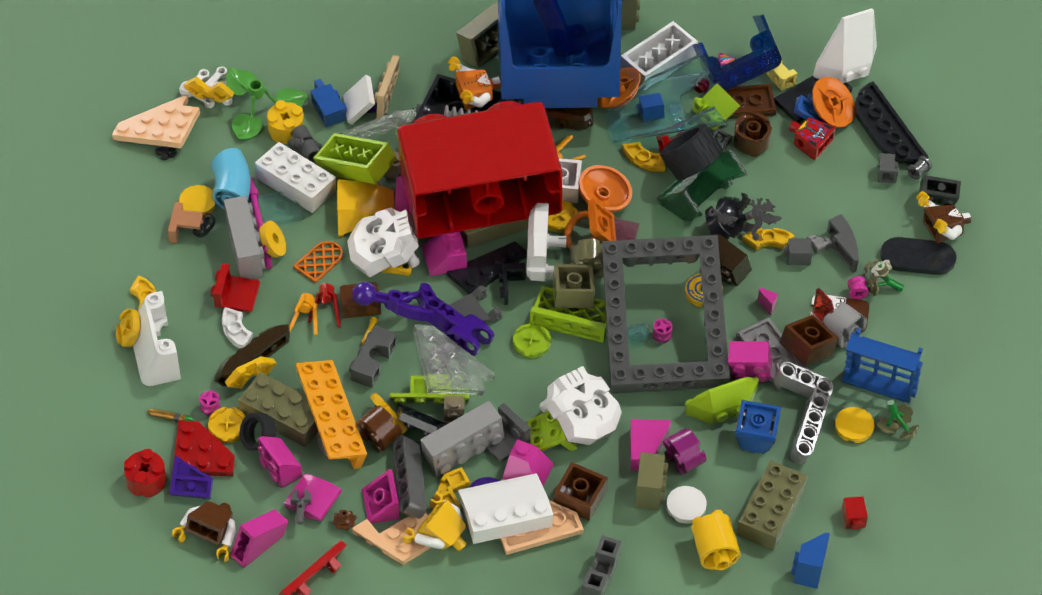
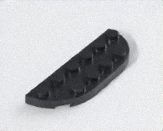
[855,81,929,164]

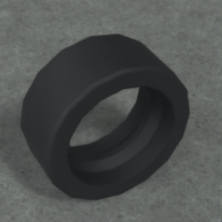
[239,413,276,451]

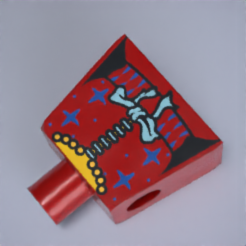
[789,118,836,160]

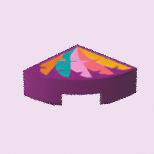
[718,52,736,74]

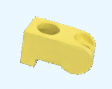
[766,57,798,91]

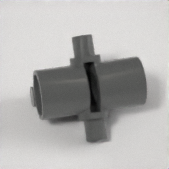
[288,125,322,163]

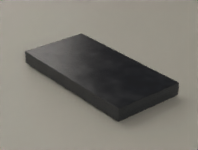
[774,76,852,123]

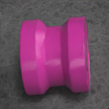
[847,276,869,300]
[653,318,673,343]
[200,390,220,416]

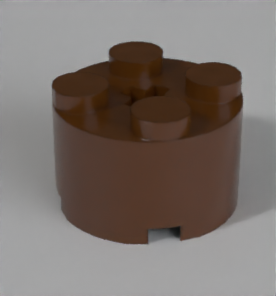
[733,113,772,157]
[356,405,402,453]

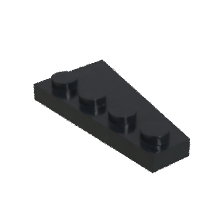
[446,241,527,294]

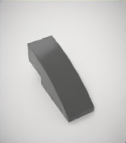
[827,214,859,273]

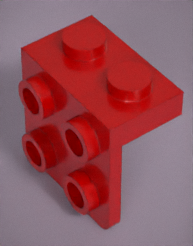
[211,263,260,312]

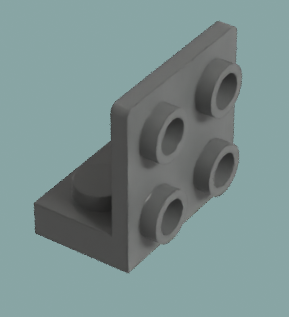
[486,403,531,462]

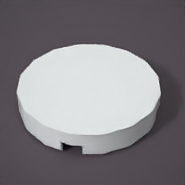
[666,486,707,524]

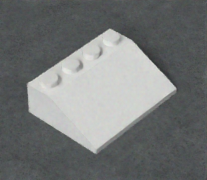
[458,473,553,544]

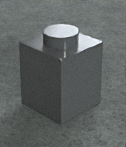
[784,238,812,265]

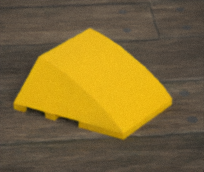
[337,178,394,238]

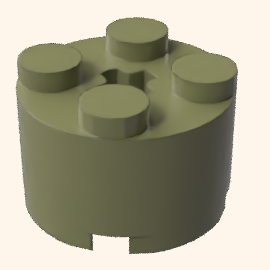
[570,239,604,279]

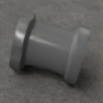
[907,156,932,180]

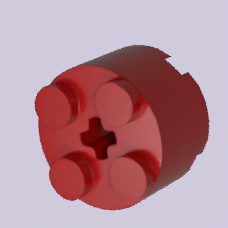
[124,449,167,497]

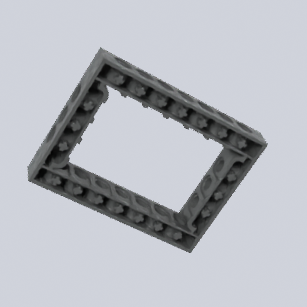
[602,235,730,393]

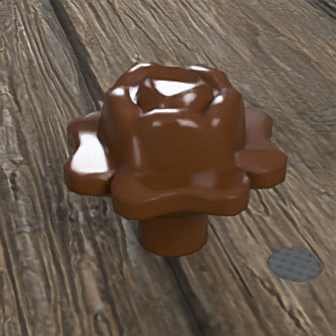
[332,510,357,530]

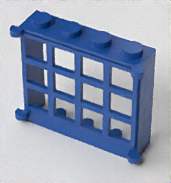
[842,328,923,403]

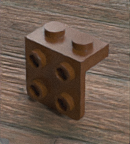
[340,282,382,318]

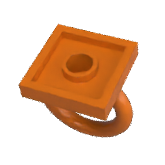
[563,199,616,250]

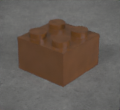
[779,315,839,366]
[553,462,608,521]

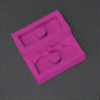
[284,474,342,521]

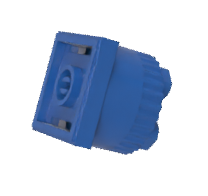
[735,400,781,454]

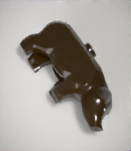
[514,99,593,130]

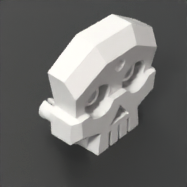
[526,203,566,281]
[347,207,420,277]
[540,366,622,445]

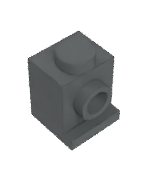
[878,153,899,183]

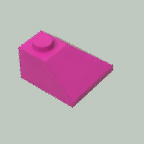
[502,439,554,487]

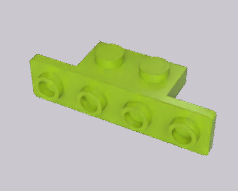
[390,376,469,404]

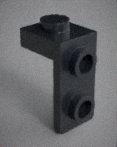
[499,262,526,305]

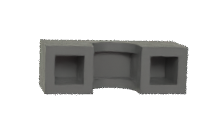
[349,325,397,388]
[581,535,622,595]

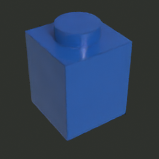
[636,93,665,122]

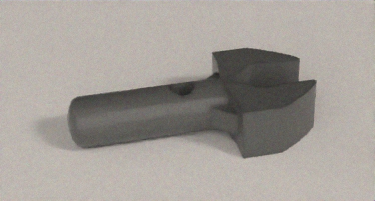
[290,489,312,525]

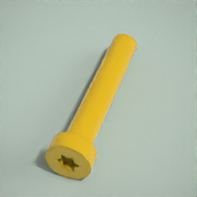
[361,317,378,345]

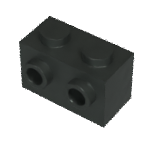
[919,175,961,206]

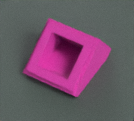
[757,287,778,315]

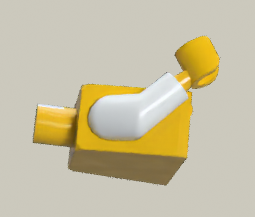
[402,494,467,551]

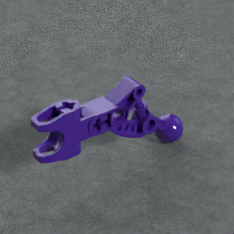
[352,282,495,356]

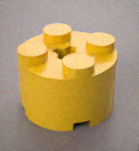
[267,100,304,144]

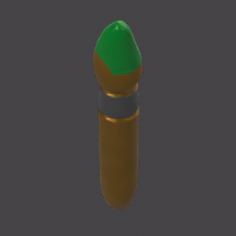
[147,409,194,421]

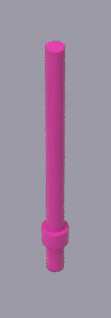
[248,177,273,270]

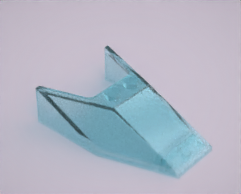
[605,54,726,143]

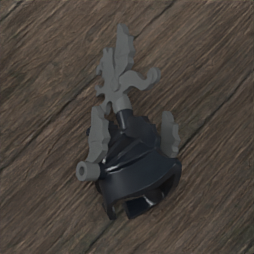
[705,193,782,241]

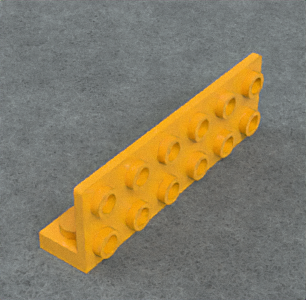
[296,360,367,469]

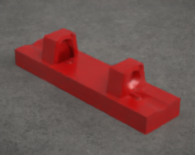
[279,540,347,595]

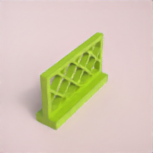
[529,286,607,343]

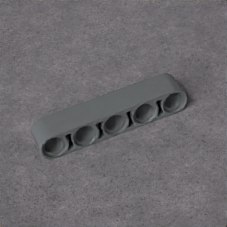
[393,435,427,519]

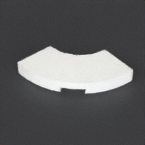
[222,307,253,349]

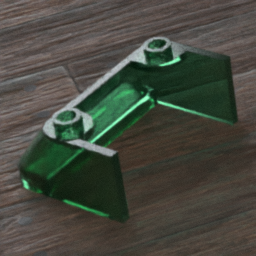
[657,150,748,222]

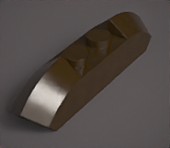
[215,324,290,386]

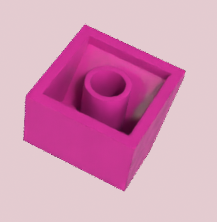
[422,232,467,276]

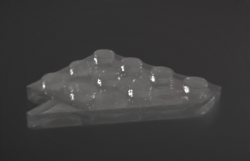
[339,108,417,139]
[413,324,496,396]

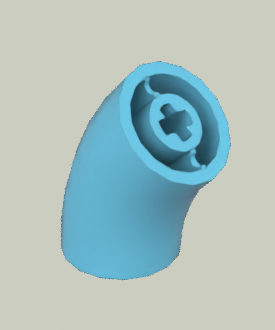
[211,148,251,209]

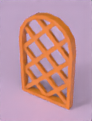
[293,241,343,283]

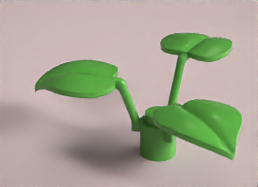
[226,67,308,140]

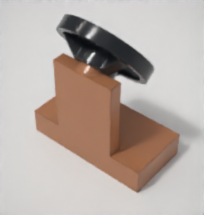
[168,202,215,244]

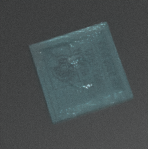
[258,191,304,225]

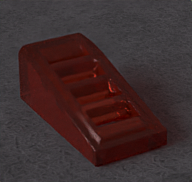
[812,288,834,324]

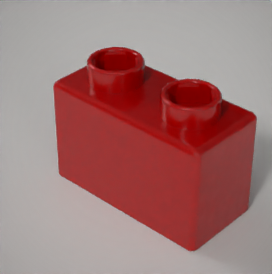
[397,101,563,238]

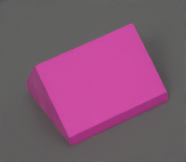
[362,469,400,524]

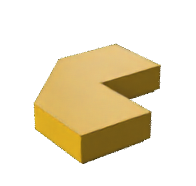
[183,76,234,103]
[225,357,277,389]
[434,467,470,509]

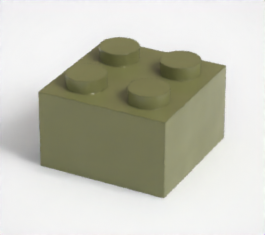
[552,264,595,308]
[635,452,668,510]

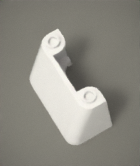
[133,291,181,386]

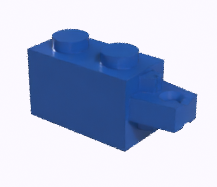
[311,78,347,127]

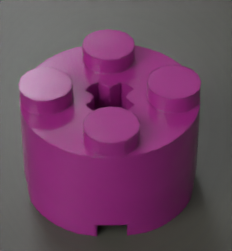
[663,428,707,475]

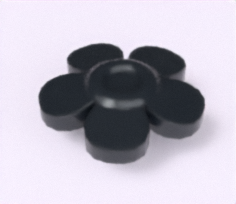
[156,146,177,160]

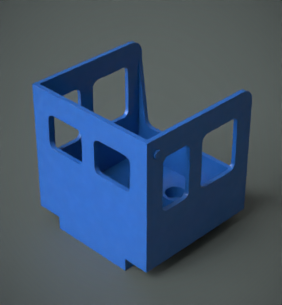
[498,0,622,108]

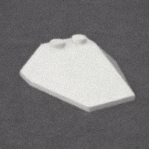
[813,8,877,83]

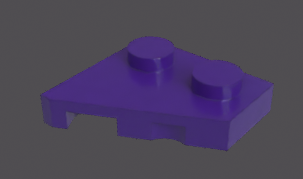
[170,456,213,499]

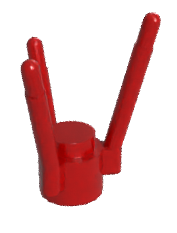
[308,283,341,328]

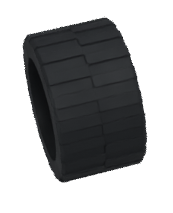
[660,123,723,180]

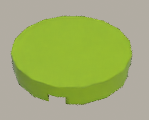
[513,323,551,358]

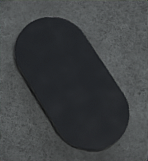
[880,237,957,275]

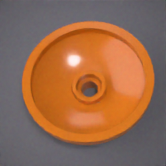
[579,165,632,212]

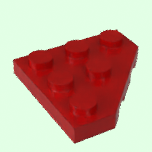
[173,421,235,476]

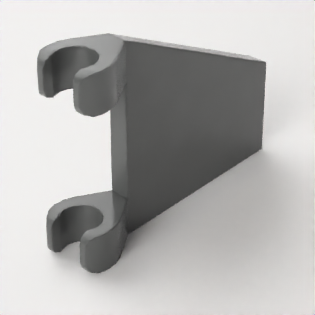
[450,286,502,323]

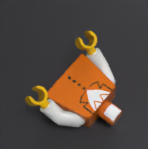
[448,56,501,110]

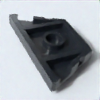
[395,403,448,435]

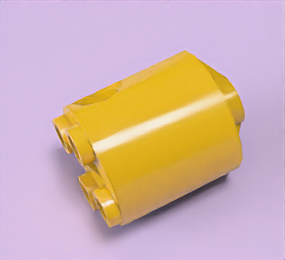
[691,510,741,570]

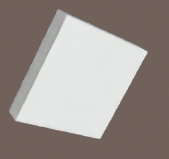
[343,75,375,125]

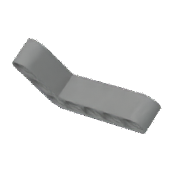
[774,362,833,465]

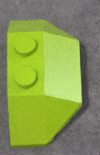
[684,377,759,424]

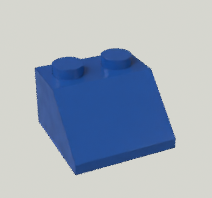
[791,532,830,589]

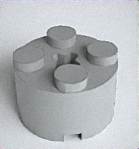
[823,302,867,348]

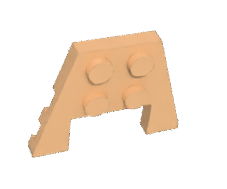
[352,512,431,565]

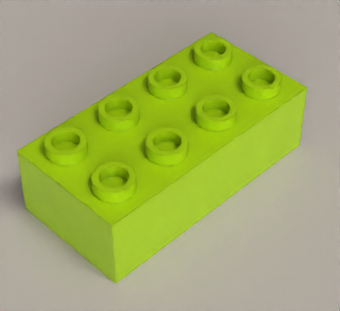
[313,133,397,184]

